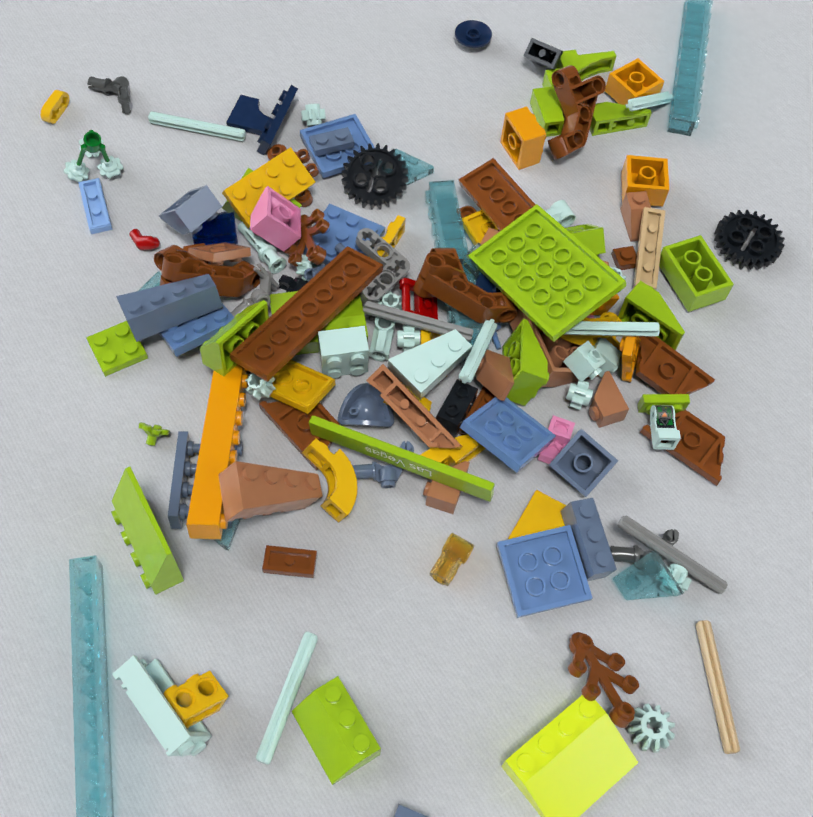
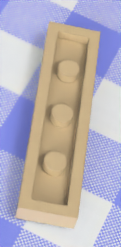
[633,207,665,290]

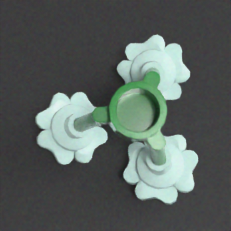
[64,130,123,182]

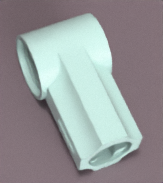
[545,200,576,228]
[369,317,395,361]

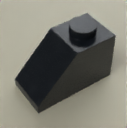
[523,38,563,70]

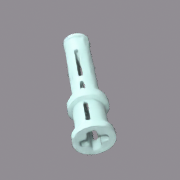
[238,221,286,274]

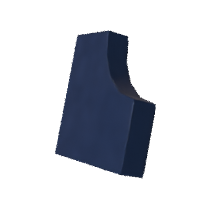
[226,95,270,135]

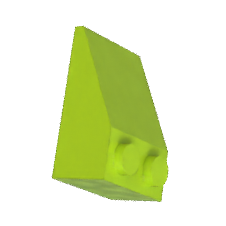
[618,281,685,350]
[502,319,549,406]

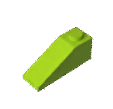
[589,102,652,136]

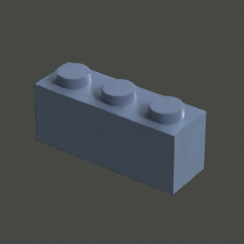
[561,498,617,581]

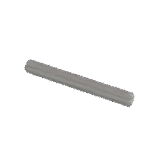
[363,301,474,342]
[617,516,728,594]

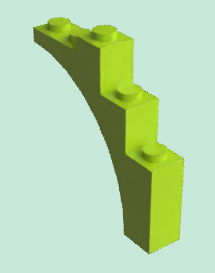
[530,50,616,137]

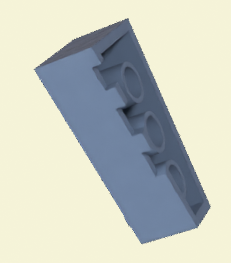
[116,274,223,342]

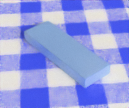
[78,178,112,234]

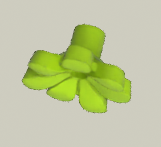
[138,422,170,446]

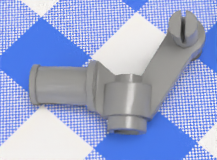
[230,263,279,317]

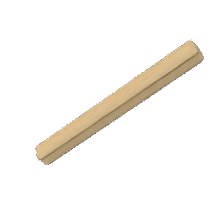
[695,620,740,754]

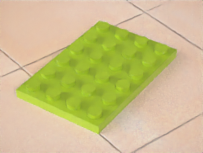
[468,204,626,342]

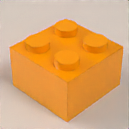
[605,58,664,105]
[500,106,546,170]
[621,155,669,207]

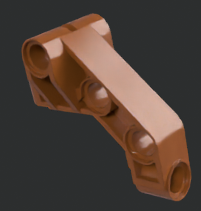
[547,65,606,160]
[154,245,261,297]
[413,248,517,323]

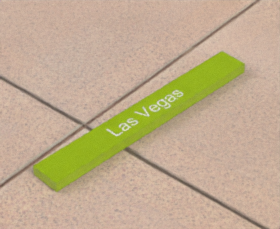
[309,415,495,502]

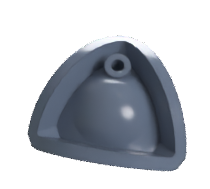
[338,383,394,427]

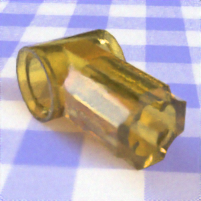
[430,533,475,586]

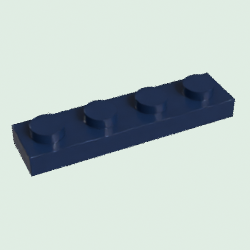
[257,84,298,155]

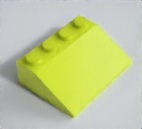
[501,695,638,817]

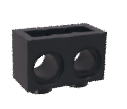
[436,379,478,438]

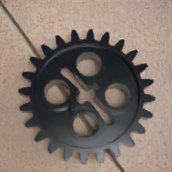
[341,143,408,210]
[714,209,785,270]

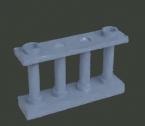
[168,431,243,529]

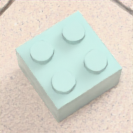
[318,326,369,378]

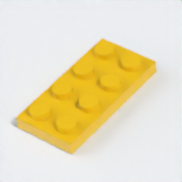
[222,147,316,228]

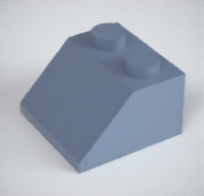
[158,185,222,235]
[549,429,618,497]

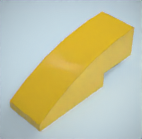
[420,434,486,480]

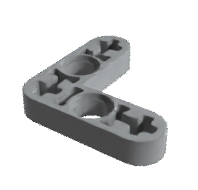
[356,228,410,303]

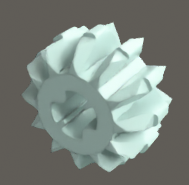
[628,704,675,753]

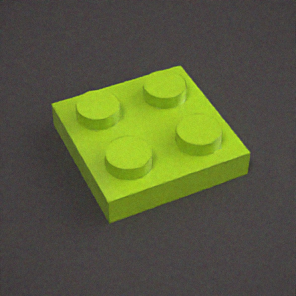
[86,321,148,377]

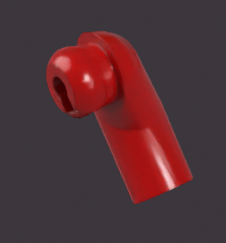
[129,229,160,250]

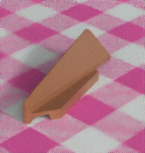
[366,364,463,449]

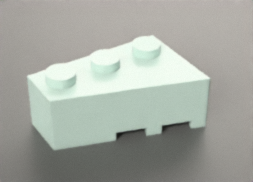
[387,329,472,400]

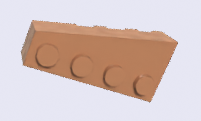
[218,461,323,522]

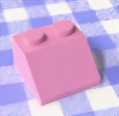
[250,186,301,252]

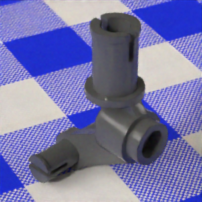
[87,76,131,114]
[610,529,679,575]

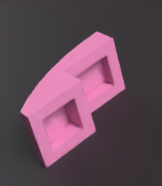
[538,415,575,464]

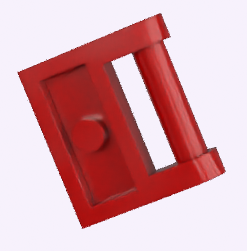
[399,278,438,320]

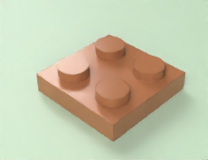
[188,242,251,265]

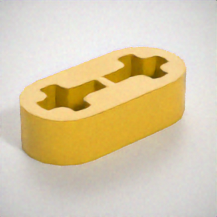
[40,90,69,124]

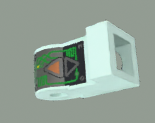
[650,405,681,450]

